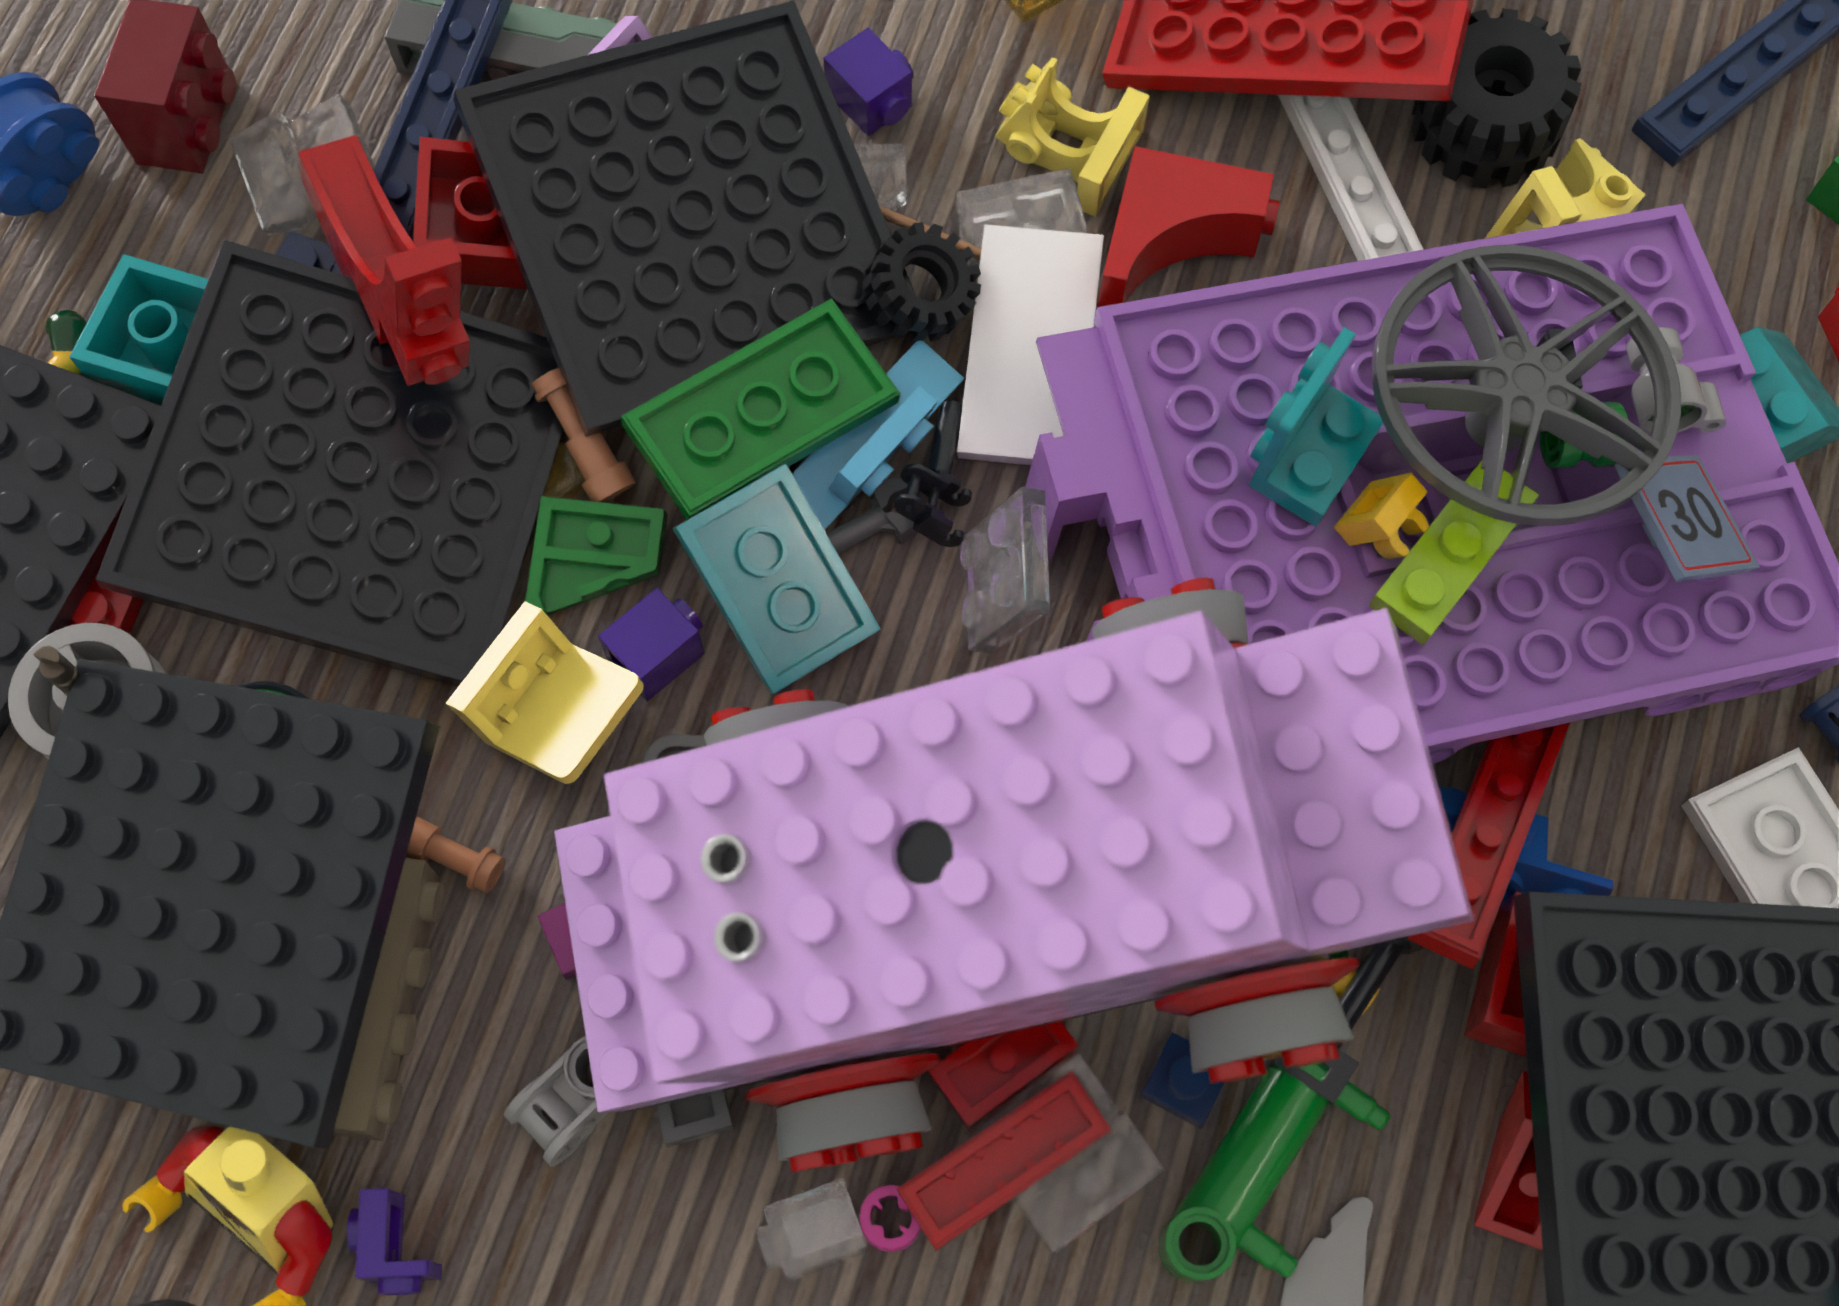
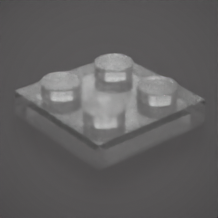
[960,487,1050,654]

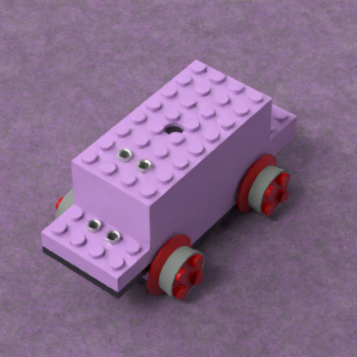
[554,578,1474,1173]

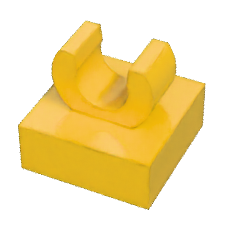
[1334,472,1429,559]

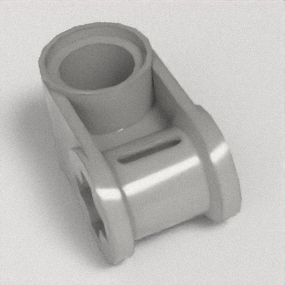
[503,1036,609,1167]

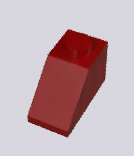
[1474,1071,1543,1250]

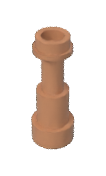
[531,368,637,503]
[406,816,506,893]

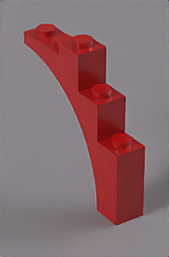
[298,135,470,386]

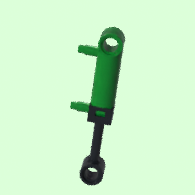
[1158,936,1424,1282]

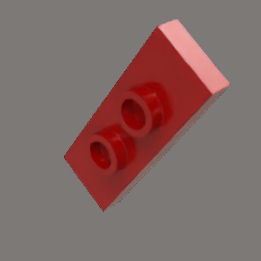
[897,1070,1112,1251]

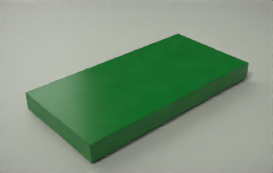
[621,298,900,520]

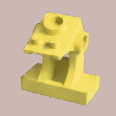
[995,57,1150,217]
[1484,138,1646,239]

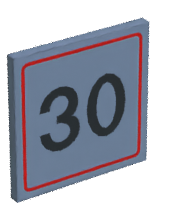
[1614,454,1760,582]

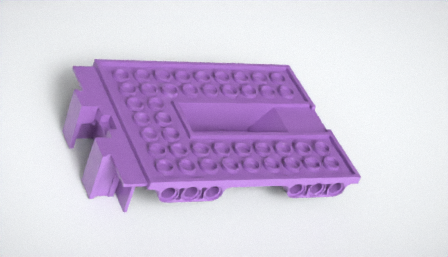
[1021,204,1839,764]

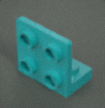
[1248,327,1383,527]

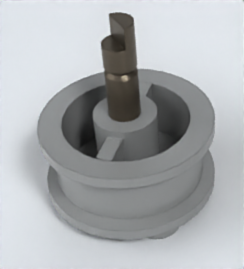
[8,623,168,759]

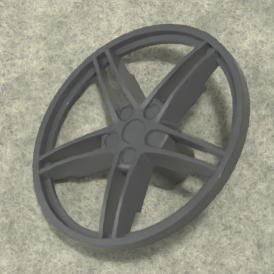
[1371,245,1681,526]

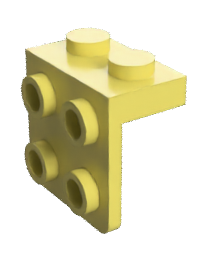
[446,602,644,784]

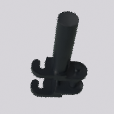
[894,400,972,547]

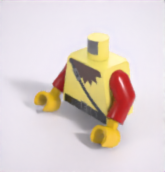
[122,1125,334,1306]

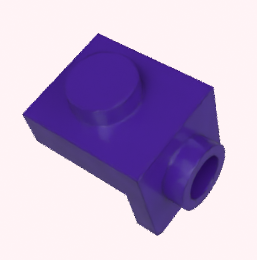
[347,1188,442,1295]

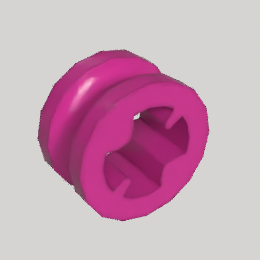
[859,1185,921,1253]

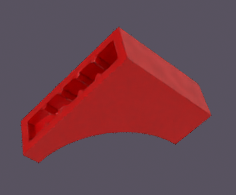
[1097,146,1280,307]

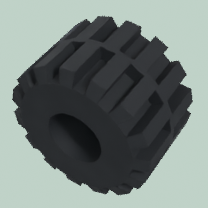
[1412,8,1582,189]

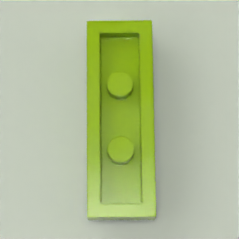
[1368,460,1539,646]

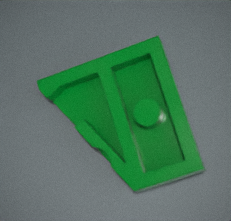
[525,496,668,616]

